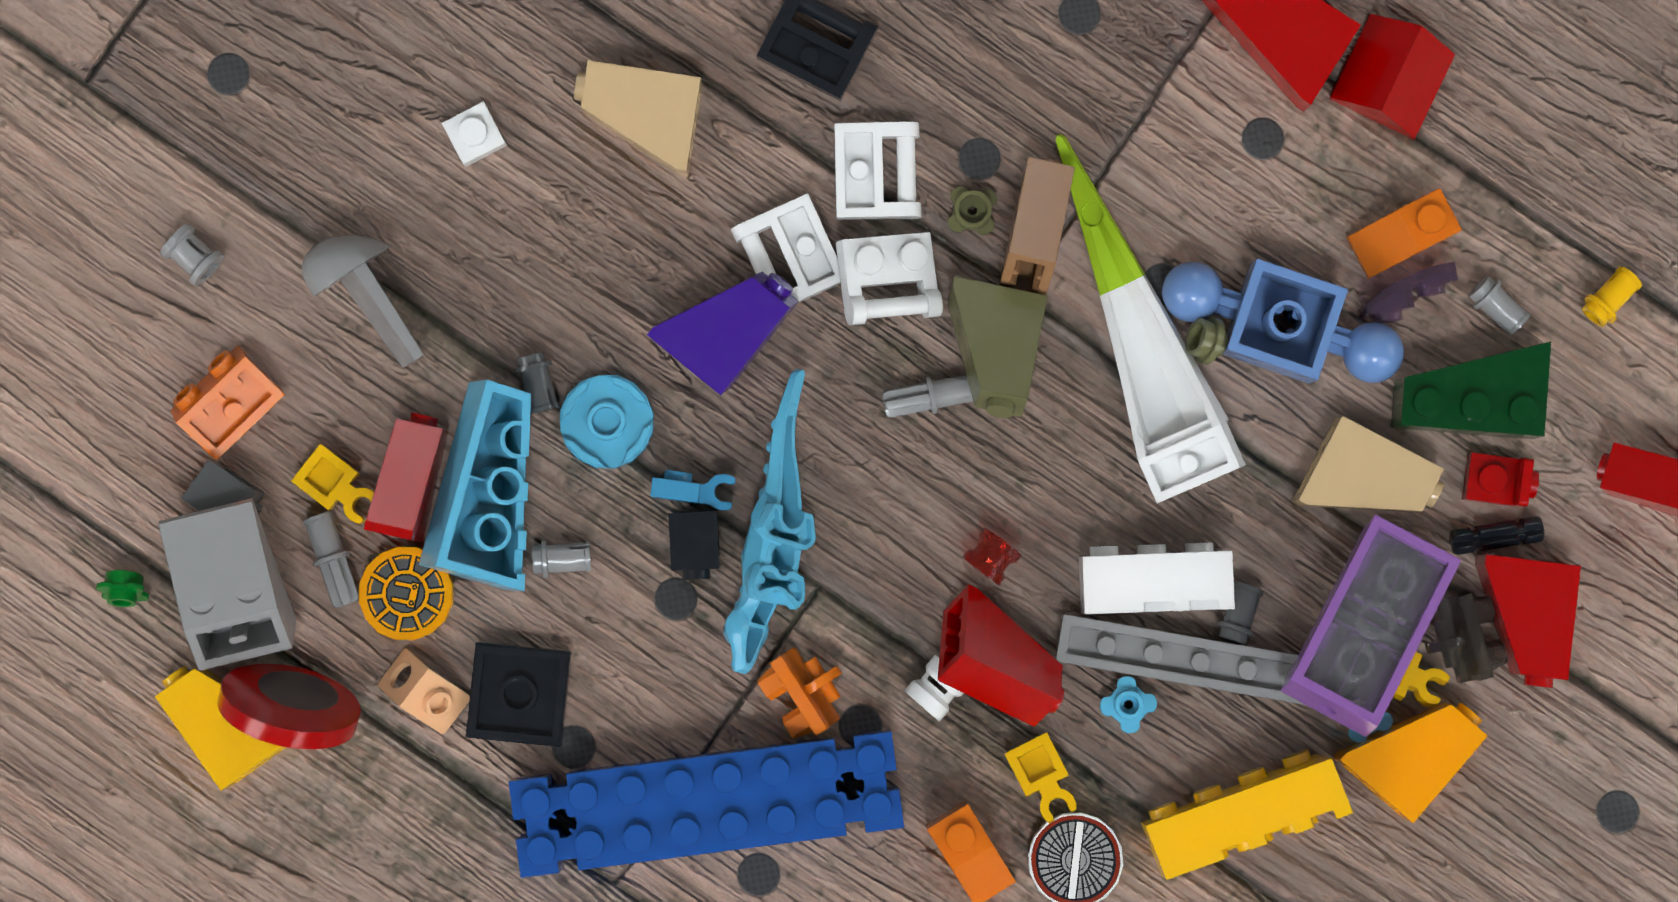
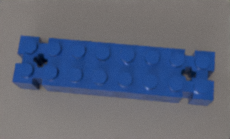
[509,729,904,878]

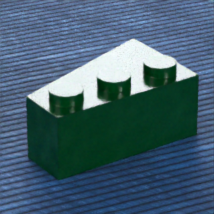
[1391,341,1551,439]

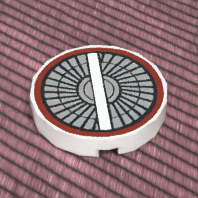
[1028,812,1123,902]

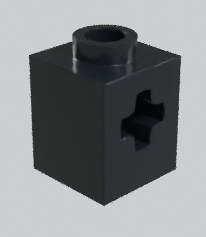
[668,511,721,580]

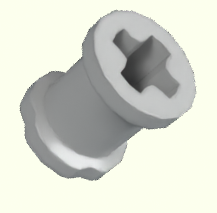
[160,224,225,287]

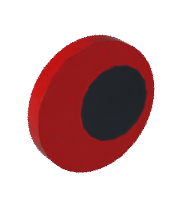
[217,664,361,749]

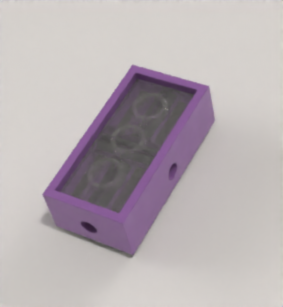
[1280,514,1461,737]

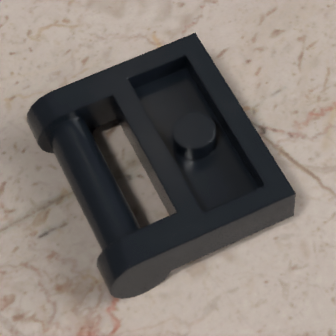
[756,0,879,102]

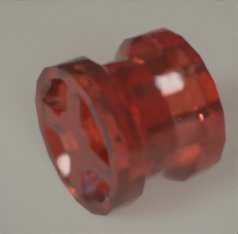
[962,527,1022,586]

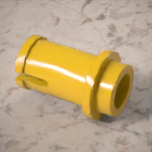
[1582,266,1642,327]

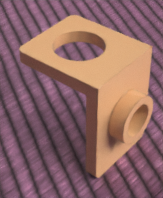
[378,648,470,734]

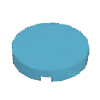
[560,375,654,469]

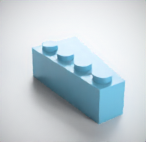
[419,380,531,592]

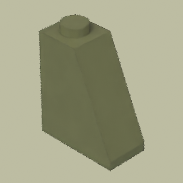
[947,276,1047,418]

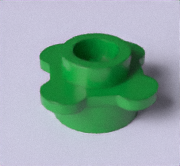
[96,570,149,607]

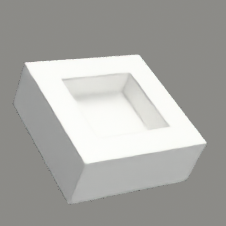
[442,101,507,167]

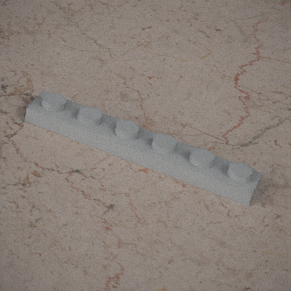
[1055,614,1305,705]

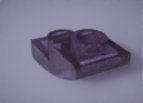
[1358,261,1458,324]

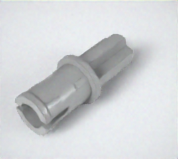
[882,375,973,418]
[303,511,359,608]

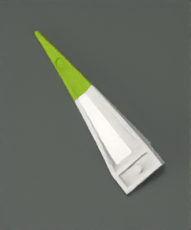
[1056,134,1246,503]

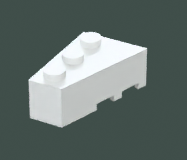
[1079,543,1235,614]

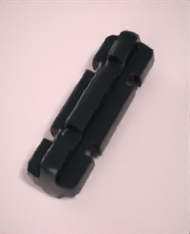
[1449,517,1544,555]

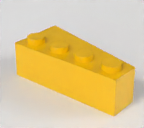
[1141,749,1353,880]

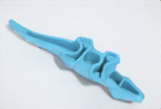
[723,369,816,674]

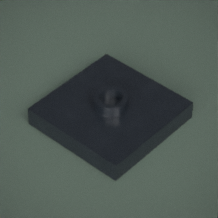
[465,642,572,747]

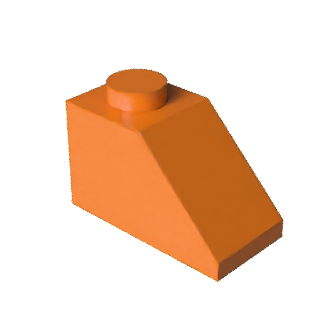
[1346,188,1462,279]
[925,800,1016,902]

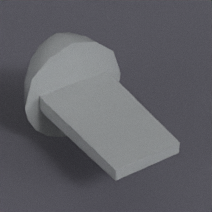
[302,235,424,368]

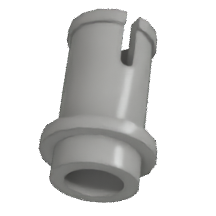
[1468,276,1530,336]
[532,540,591,578]

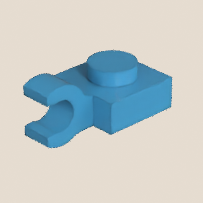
[650,470,736,511]

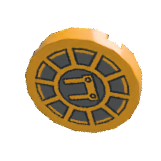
[359,547,454,640]

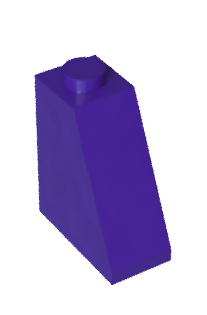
[647,271,799,396]

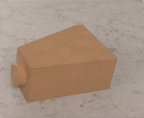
[999,157,1075,295]

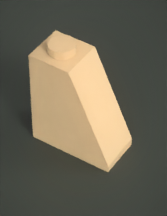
[574,60,703,177]
[1292,416,1445,513]

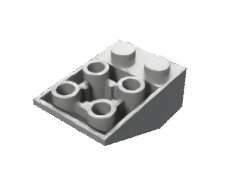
[158,498,296,671]

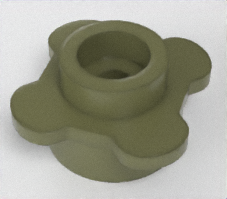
[948,186,997,236]

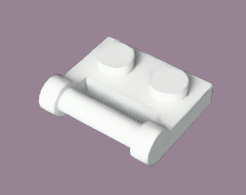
[834,122,922,220]
[731,193,841,303]
[835,232,943,325]

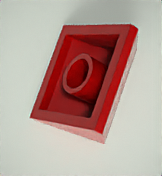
[1329,14,1455,140]

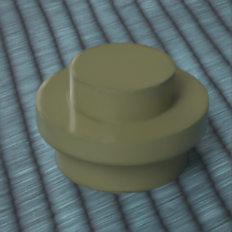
[1185,317,1228,365]

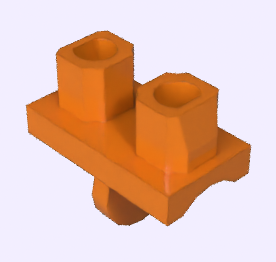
[757,647,842,739]

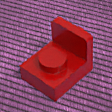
[1462,452,1539,508]

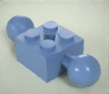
[1162,259,1404,384]

